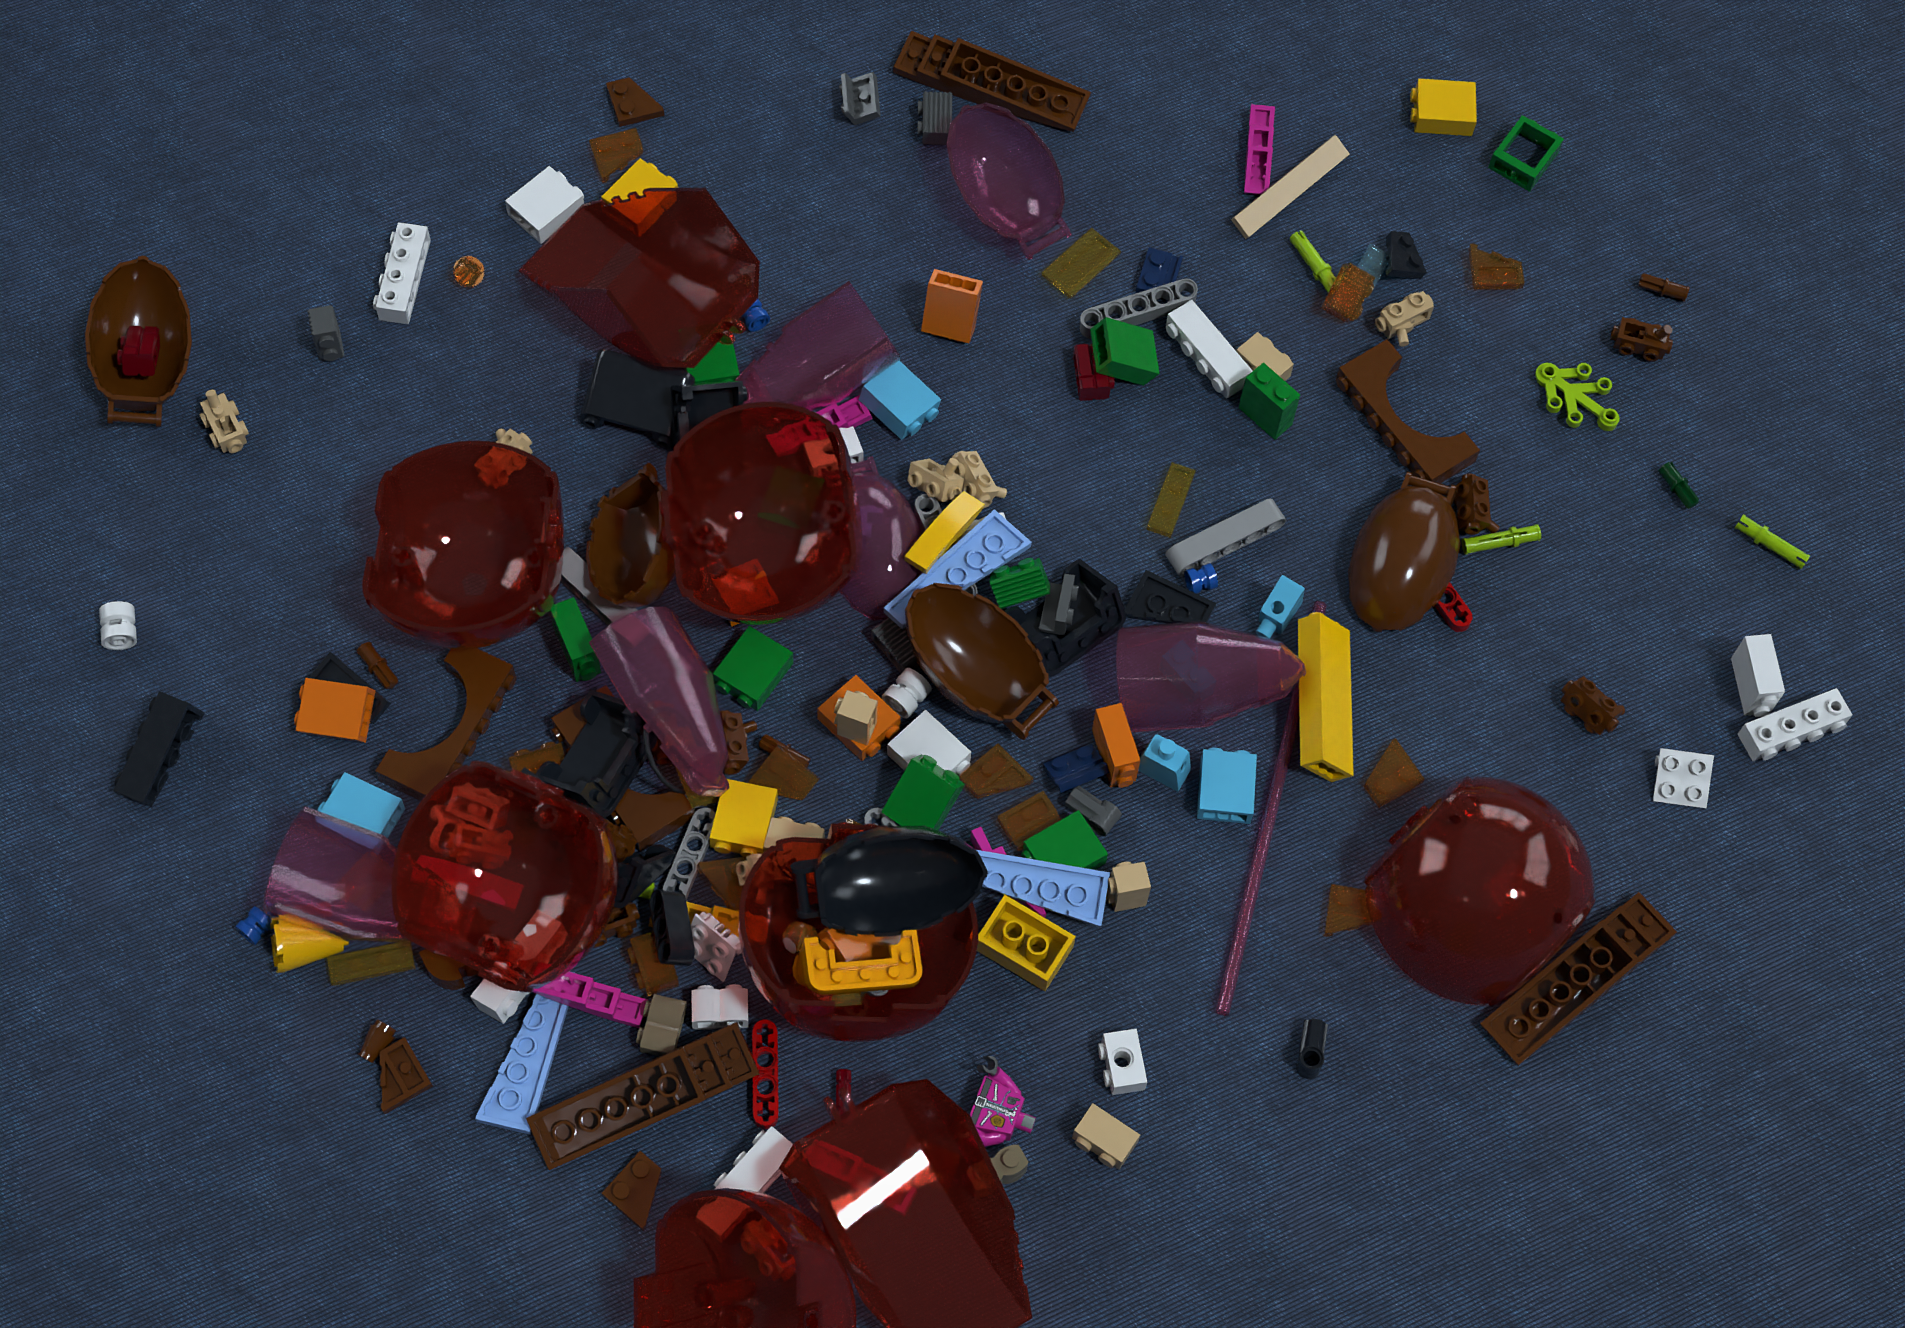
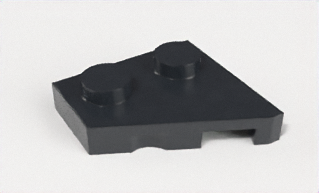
[1385,231,1427,279]

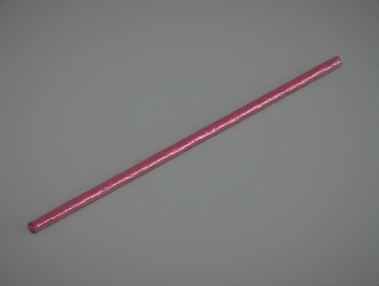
[1215,601,1327,1016]

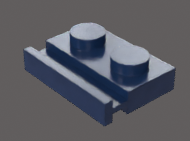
[1135,247,1183,293]
[1043,744,1109,793]

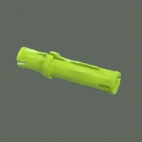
[1289,230,1342,296]
[1735,514,1810,569]
[1462,524,1541,555]

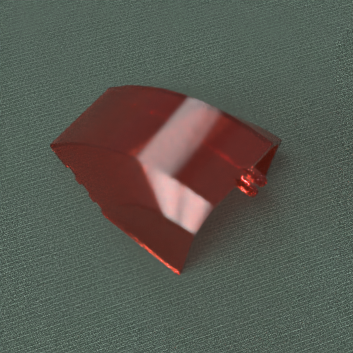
[518,188,760,368]
[779,1079,1032,1328]

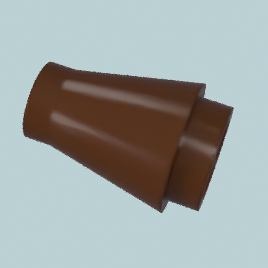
[358,1019,396,1063]

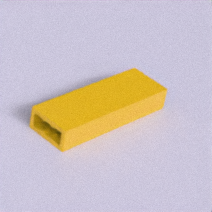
[1298,612,1354,782]

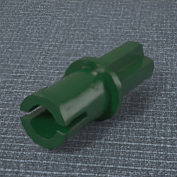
[1658,462,1699,509]

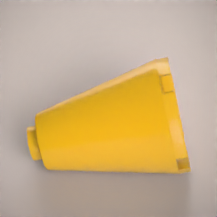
[270,917,349,973]

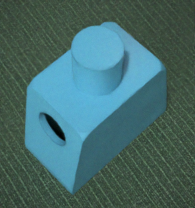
[1256,575,1305,640]
[1138,734,1191,792]

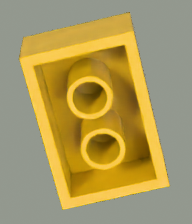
[975,894,1076,991]

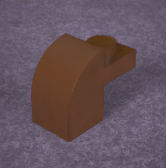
[419,940,487,990]

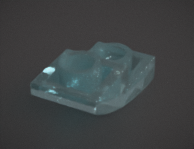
[1347,243,1389,297]

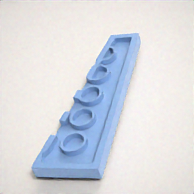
[884,509,1032,629]
[977,850,1110,927]
[475,970,577,1135]

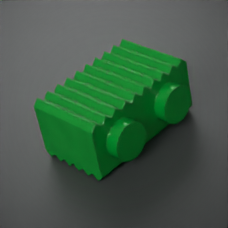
[990,558,1050,609]

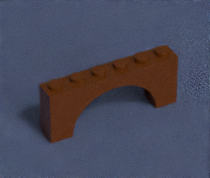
[1336,339,1480,484]
[375,639,517,805]
[551,685,694,852]

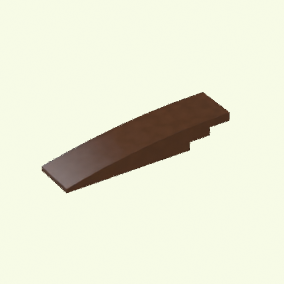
[893,31,1091,132]
[1480,892,1677,1066]
[526,1022,760,1170]

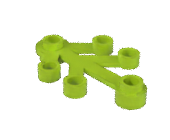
[1535,363,1620,431]

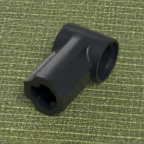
[1296,1018,1328,1079]

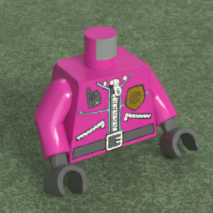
[954,1056,1036,1147]

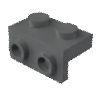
[839,72,881,125]
[1039,574,1079,636]

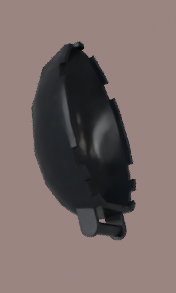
[790,826,988,937]

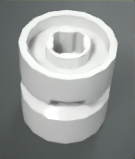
[99,601,137,650]
[882,668,932,719]

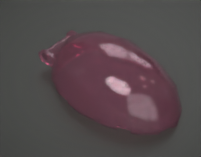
[946,102,1072,260]
[817,456,923,621]

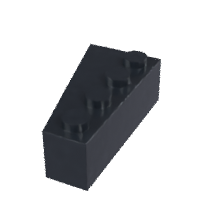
[114,691,205,807]

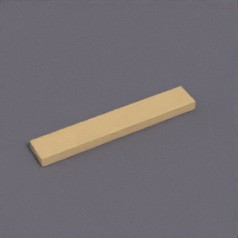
[1231,135,1349,239]

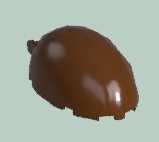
[85,256,192,427]
[586,463,683,609]
[1348,472,1460,632]
[905,583,1059,740]

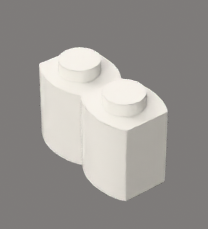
[692,984,748,1030]

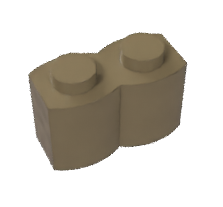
[636,994,687,1056]
[968,1145,1028,1197]

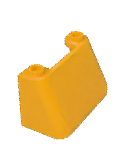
[796,930,922,995]

